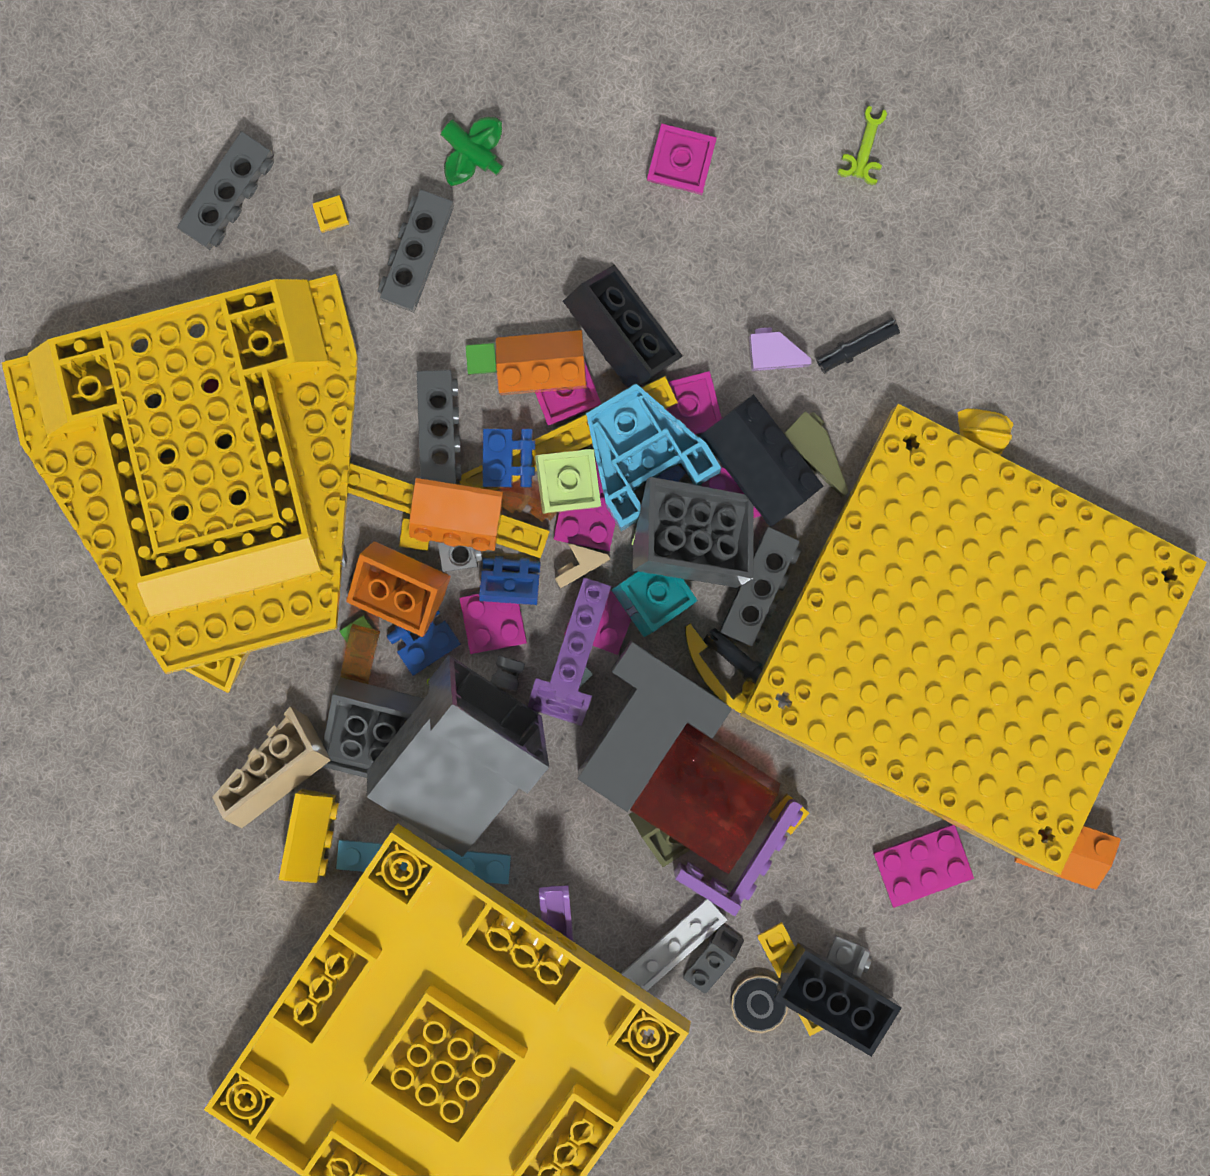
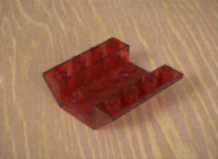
[630,723,781,874]

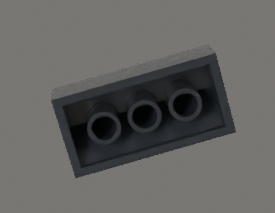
[563,265,683,388]
[700,394,824,527]
[774,942,902,1057]

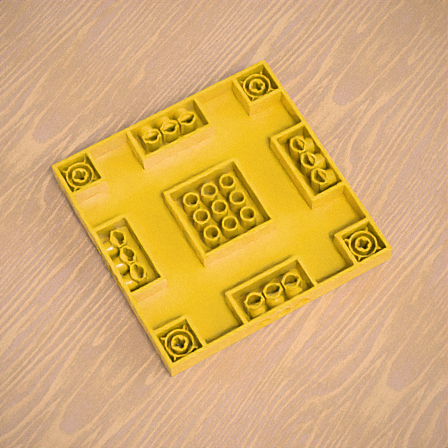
[740,404,1207,875]
[204,823,691,1176]

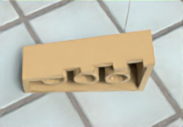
[212,706,331,828]

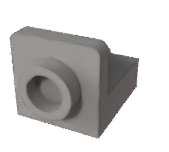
[826,935,872,978]

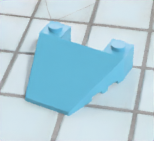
[586,384,721,531]

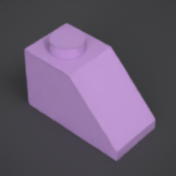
[749,328,811,371]

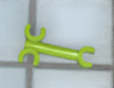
[837,106,887,185]

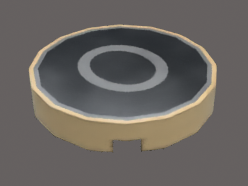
[731,974,788,1033]

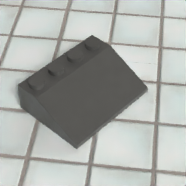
[633,477,754,588]
[323,677,424,778]

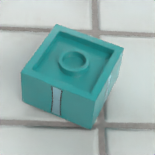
[611,571,698,637]

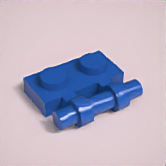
[483,429,535,487]
[479,556,541,605]
[386,610,461,676]

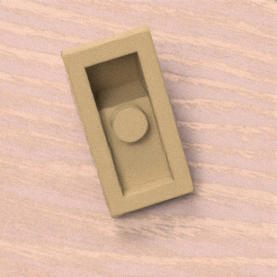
[555,544,611,588]

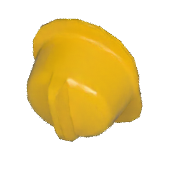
[957,409,1013,456]

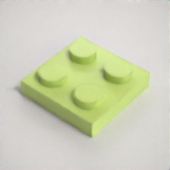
[535,449,601,514]

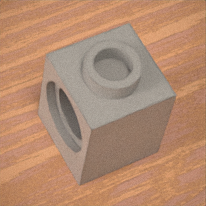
[438,543,482,572]

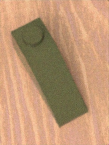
[784,411,849,497]

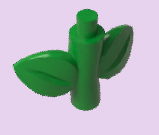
[440,117,504,186]

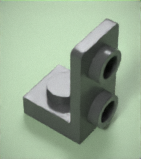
[683,925,744,993]

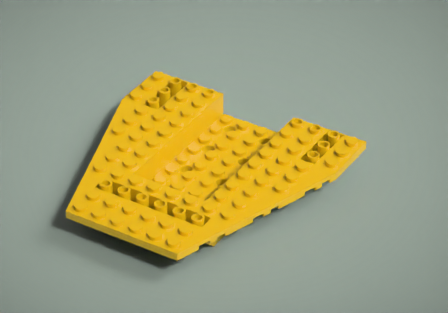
[1,274,358,674]

